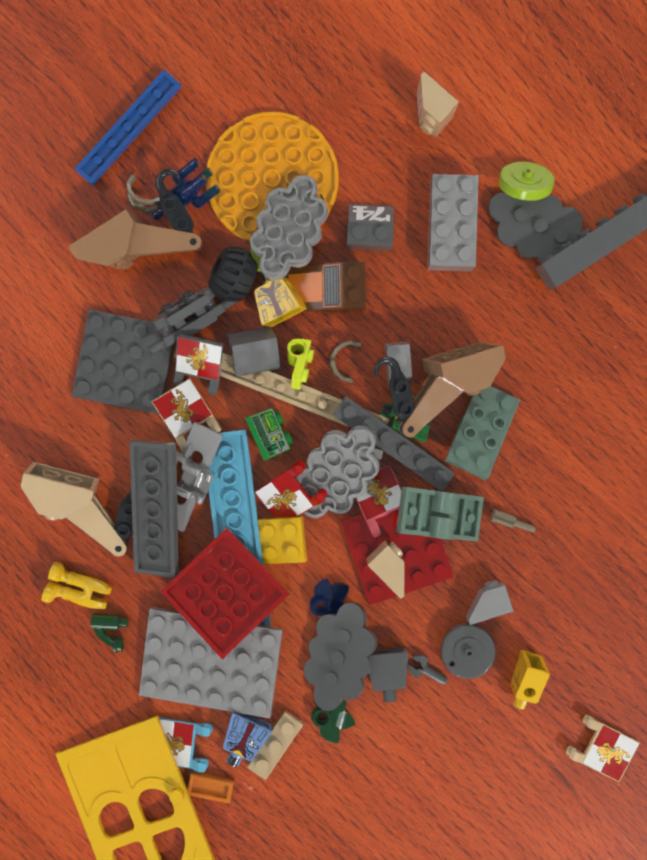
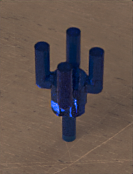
[151,158,221,221]

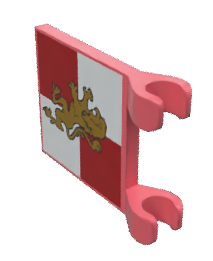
[356,465,401,538]

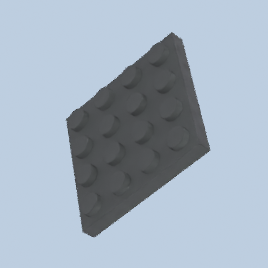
[71,309,174,414]

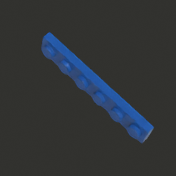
[75,69,182,186]

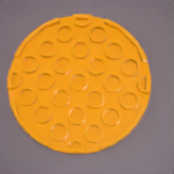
[205,112,339,243]

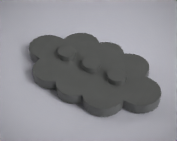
[488,193,583,264]
[304,602,377,711]

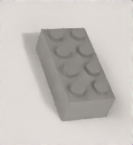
[427,174,479,272]

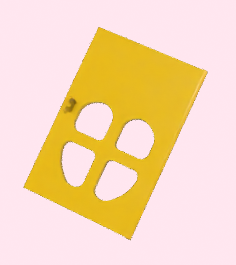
[55,715,215,860]

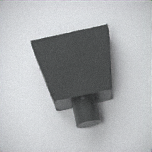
[369,647,408,703]

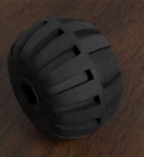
[208,247,258,302]

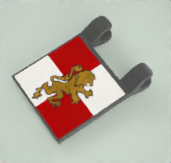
[173,334,224,396]

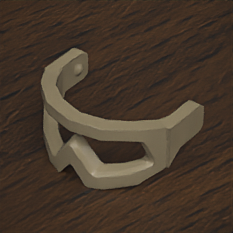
[126,174,161,214]
[330,340,362,383]

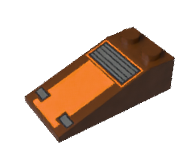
[284,262,366,312]

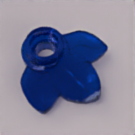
[309,578,349,616]

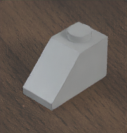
[466,580,513,625]

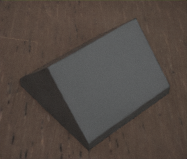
[227,327,280,377]

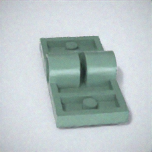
[444,386,520,481]
[396,486,484,542]

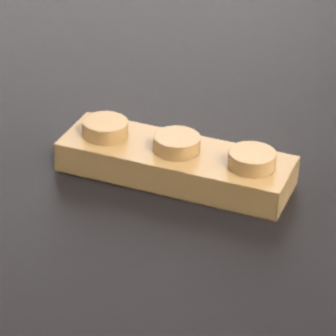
[247,710,304,780]

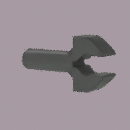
[408,654,448,685]

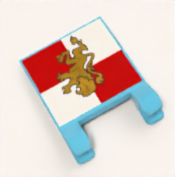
[159,717,213,772]

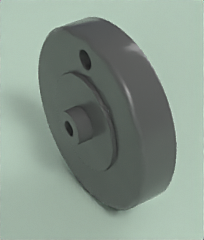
[440,623,496,679]

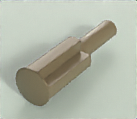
[490,509,536,533]

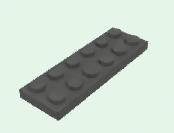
[130,439,179,578]

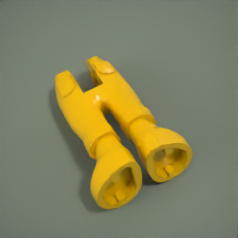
[41,561,112,609]

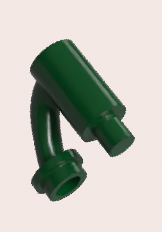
[91,613,129,653]

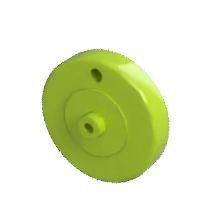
[498,162,555,201]

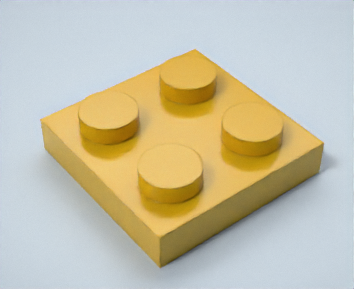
[257,516,307,564]

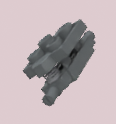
[148,287,237,355]

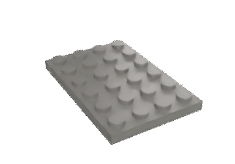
[139,607,283,718]

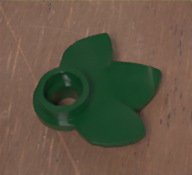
[311,699,355,743]

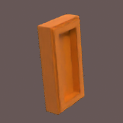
[187,770,235,804]

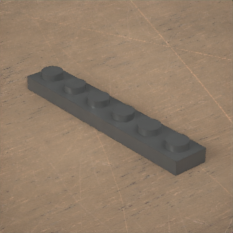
[332,396,455,491]

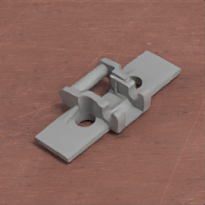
[176,422,223,532]

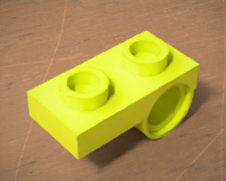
[287,338,314,390]

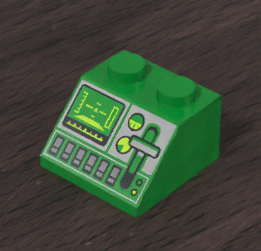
[245,408,293,461]

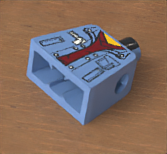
[223,712,273,767]

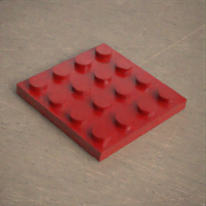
[341,510,454,605]
[161,528,290,660]

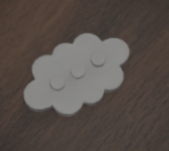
[250,175,328,280]
[296,425,380,518]

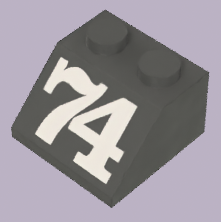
[347,204,394,252]

